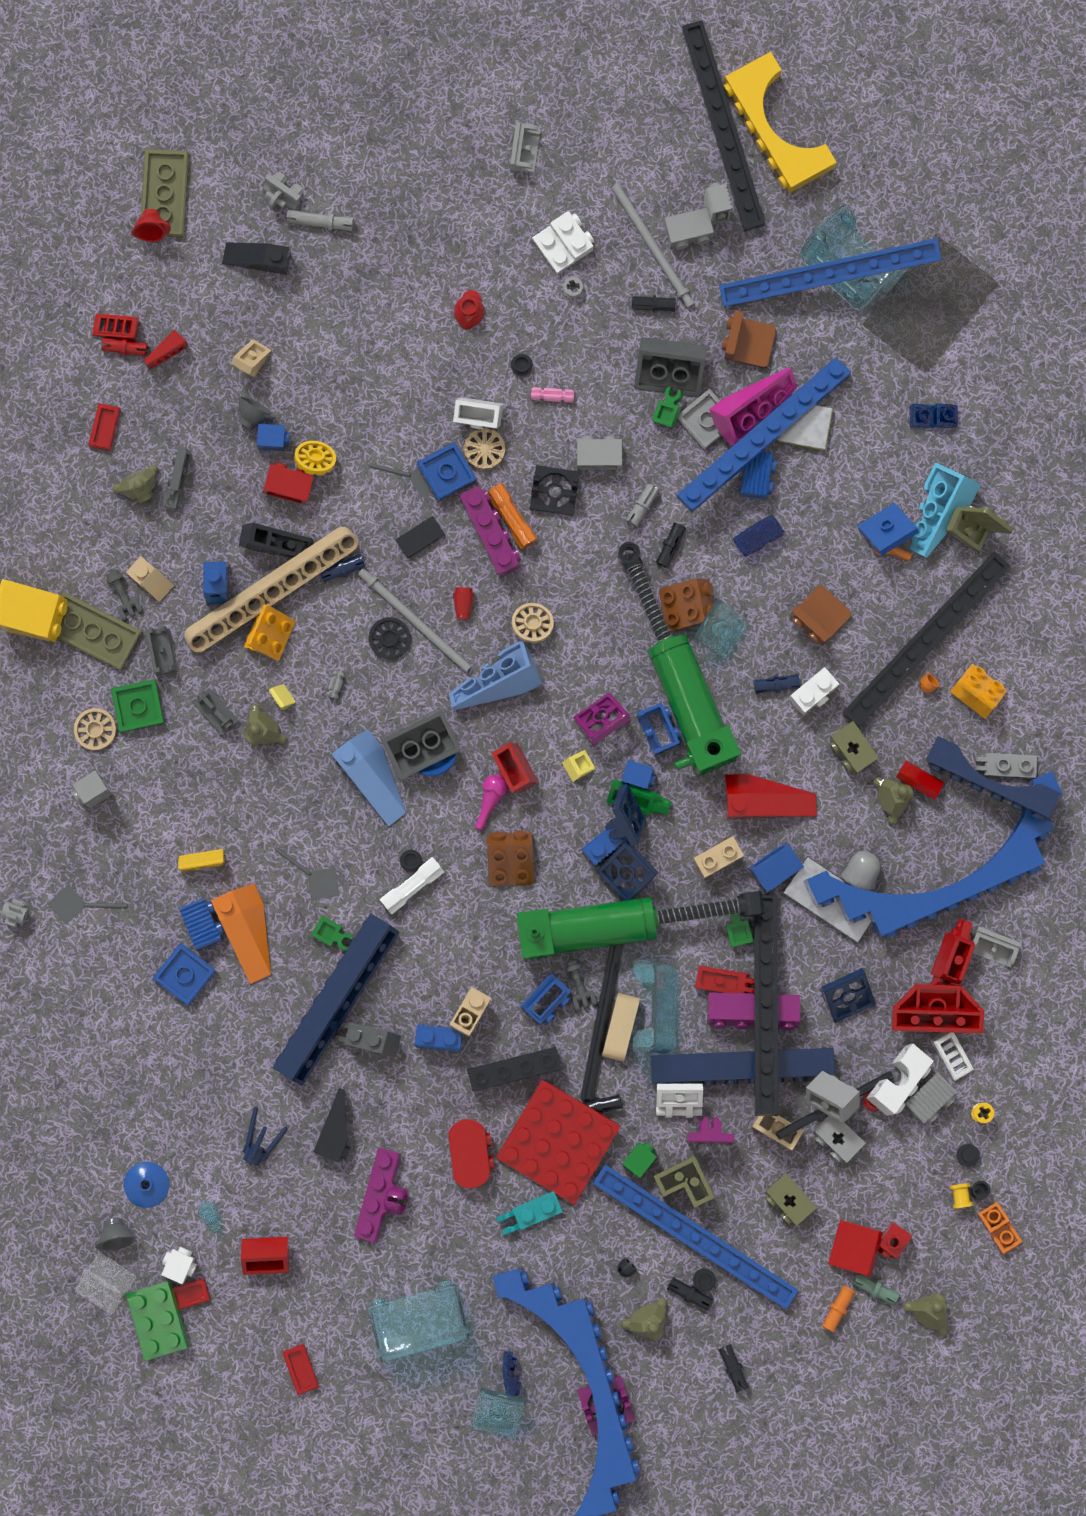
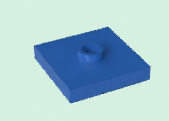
[416,442,477,502]
[858,503,919,556]
[152,943,216,1007]

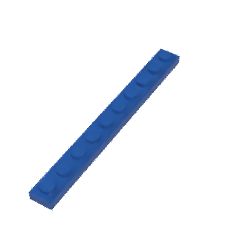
[719,238,942,307]
[677,357,851,513]
[593,1164,798,1309]

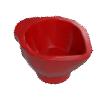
[131,209,171,242]
[454,290,485,330]

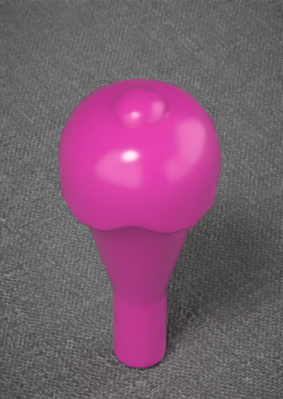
[475,774,508,830]

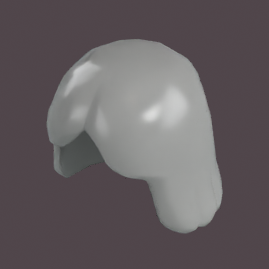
[841,851,881,891]

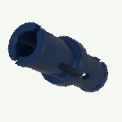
[320,554,366,583]
[754,674,800,694]

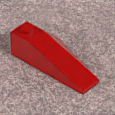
[725,774,817,819]

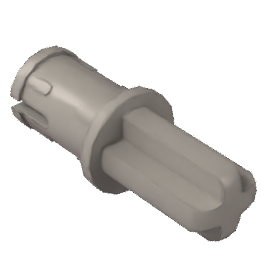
[626,484,659,528]

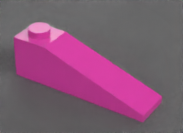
[709,367,797,447]

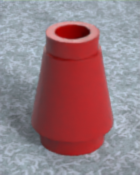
[453,587,475,619]

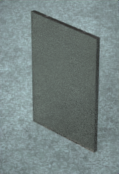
[863,234,999,373]

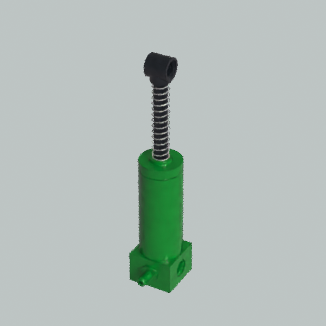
[618,542,741,777]
[516,891,765,961]

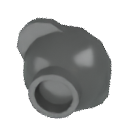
[239,396,275,429]
[95,1218,136,1250]

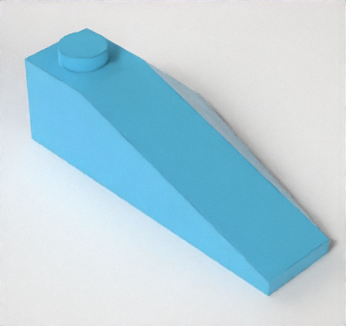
[910,462,981,558]

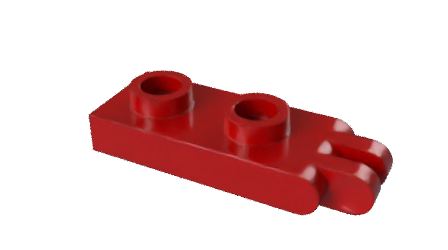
[695,966,754,994]

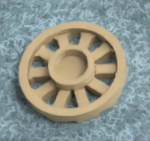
[464,428,505,470]
[512,603,554,644]
[74,708,116,750]

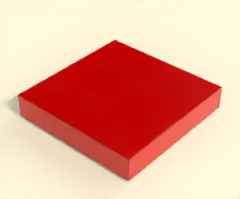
[828,1220,883,1277]

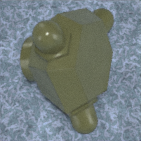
[112,465,158,503]
[244,704,287,746]
[873,777,913,825]
[903,1293,948,1336]
[621,1298,667,1341]

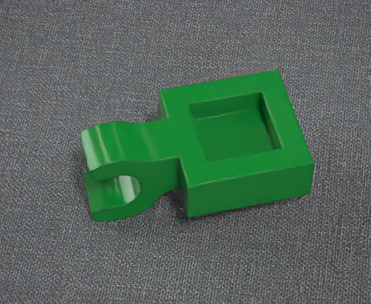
[725,913,754,947]

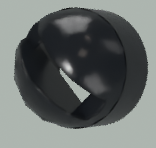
[971,1181,990,1200]
[617,1257,637,1278]

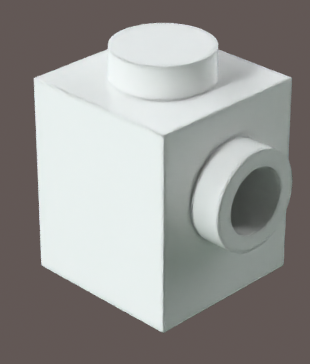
[161,1247,197,1284]

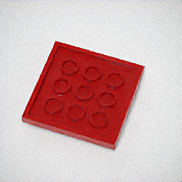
[496,1079,621,1205]

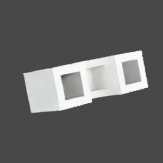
[866,1044,933,1116]

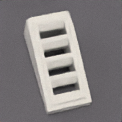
[930,1032,974,1081]

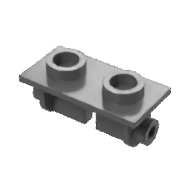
[193,688,239,736]

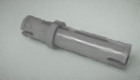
[287,209,354,232]

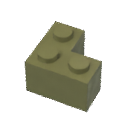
[653,1156,715,1208]

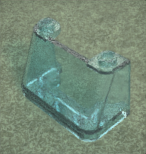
[800,204,904,311]
[632,960,678,1054]
[368,1279,471,1362]

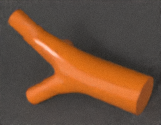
[875,546,912,561]

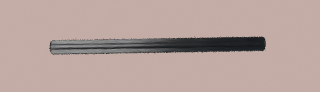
[580,900,624,1101]

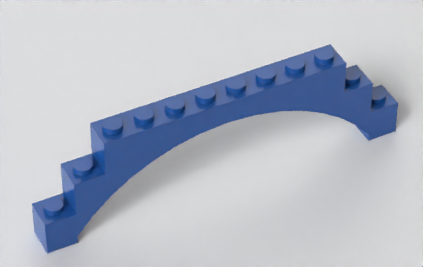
[804,771,1063,939]
[492,1267,641,1516]

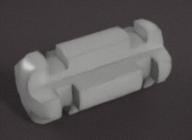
[326,671,345,699]

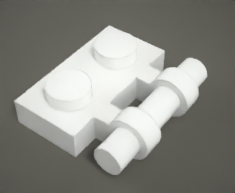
[656,1084,703,1118]

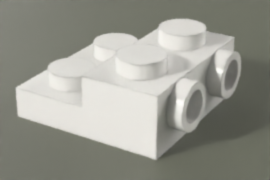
[532,211,594,274]

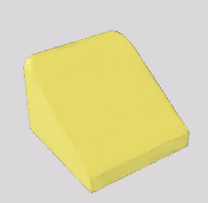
[269,684,296,711]
[562,750,596,782]

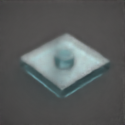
[694,599,748,661]
[471,1388,526,1438]

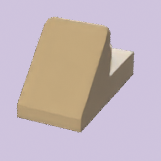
[231,339,271,377]
[126,556,174,603]

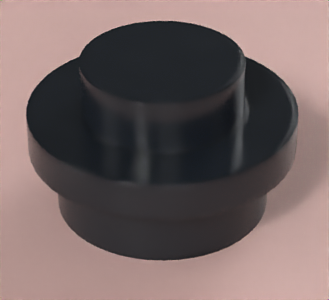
[511,354,533,376]
[400,850,422,872]
[956,1144,980,1167]
[693,1268,716,1292]

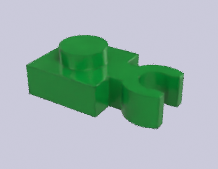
[652,387,684,429]
[311,916,354,951]

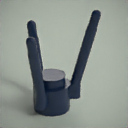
[242,1107,288,1166]

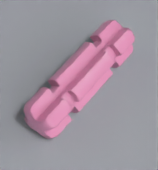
[531,387,574,403]

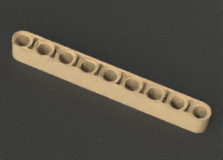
[184,527,358,652]

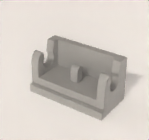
[510,122,540,173]
[972,927,1022,968]

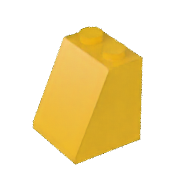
[0,579,68,643]

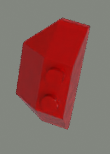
[891,983,984,1033]

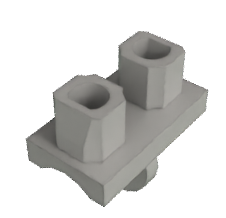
[262,171,304,211]

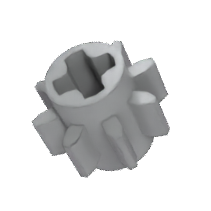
[1,899,29,928]

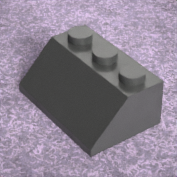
[634,337,707,397]
[379,707,461,780]

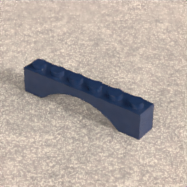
[926,736,1062,822]

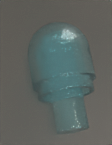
[198,1201,221,1233]

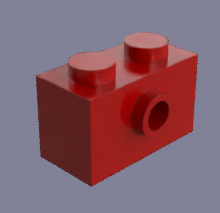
[262,463,314,505]
[491,742,539,793]
[241,1237,290,1275]

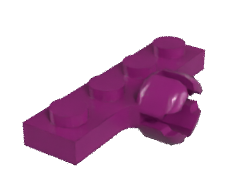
[354,1147,409,1243]

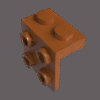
[722,310,776,368]
[659,578,718,632]
[790,585,851,646]
[487,830,534,886]

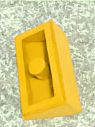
[178,849,225,872]

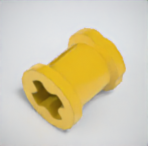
[971,1103,994,1124]
[949,1183,973,1209]

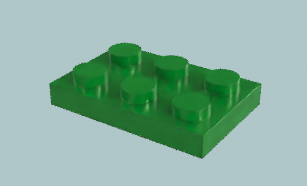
[126,1280,190,1361]

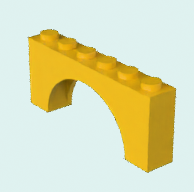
[723,52,837,193]

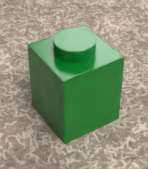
[622,1142,657,1178]

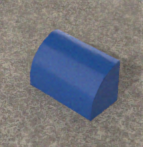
[748,843,804,892]

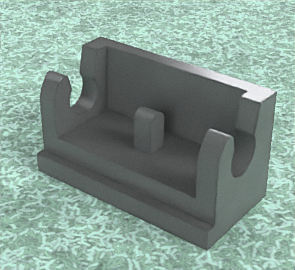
[146,626,178,676]

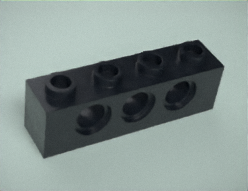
[467,1047,561,1092]

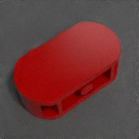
[448,1119,494,1188]

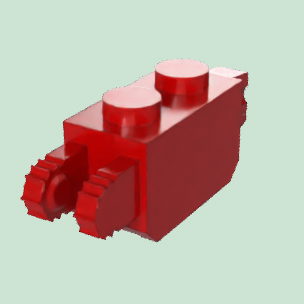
[931,919,975,985]

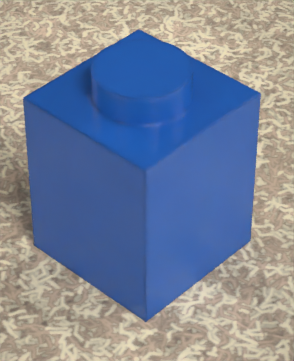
[257,424,290,452]
[621,760,656,790]

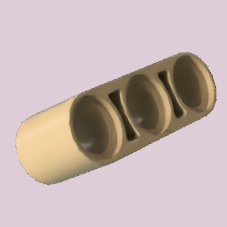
[602,992,640,1062]

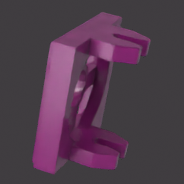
[573,692,631,747]
[686,1117,734,1143]
[577,1375,635,1435]

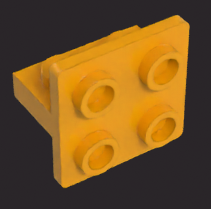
[244,604,295,661]
[950,664,1007,719]

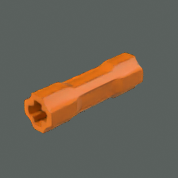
[488,483,538,550]

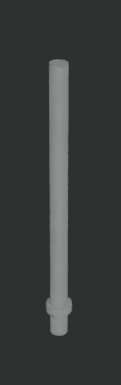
[612,183,695,309]
[358,568,472,673]

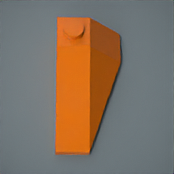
[211,883,271,984]

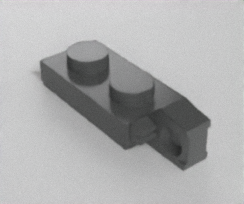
[163,446,191,510]

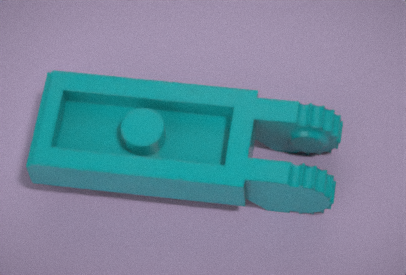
[496,1191,563,1236]

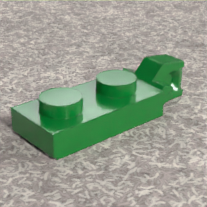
[606,780,671,815]

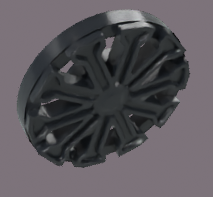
[369,617,411,659]

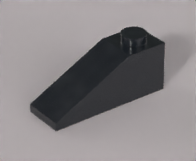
[222,242,291,275]
[238,523,313,558]
[313,1088,350,1162]

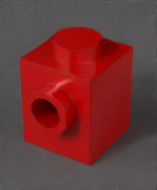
[878,1222,912,1259]

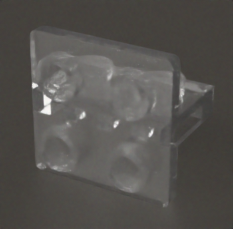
[75,1252,137,1315]

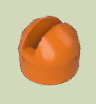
[920,673,939,693]

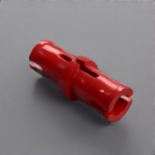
[101,337,148,357]

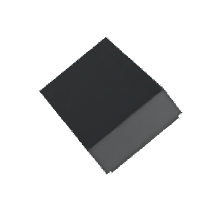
[395,516,445,559]

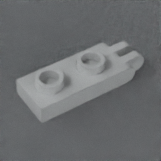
[975,753,1037,779]

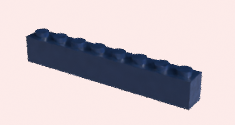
[273,913,400,1086]
[650,1048,835,1086]

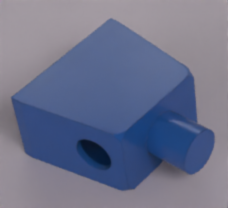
[203,562,229,604]

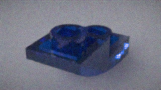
[910,403,958,428]
[733,514,785,557]
[502,1350,521,1400]

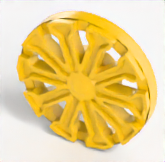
[294,441,336,475]

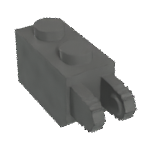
[334,1022,401,1058]

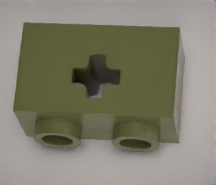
[829,721,879,775]
[765,1173,817,1226]

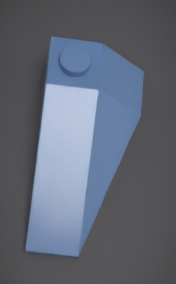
[449,641,543,710]
[332,730,406,827]

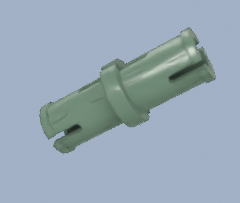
[852,1273,900,1306]

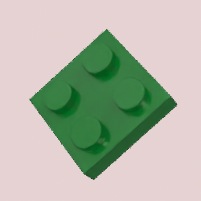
[111,679,165,733]

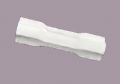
[380,857,445,915]

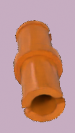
[821,1285,856,1333]

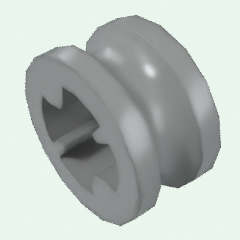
[563,277,583,298]

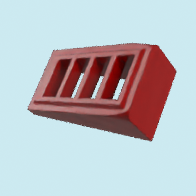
[92,313,140,342]
[144,330,189,369]

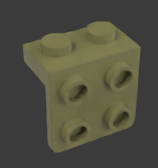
[946,505,1013,552]

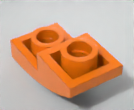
[978,1202,1023,1255]

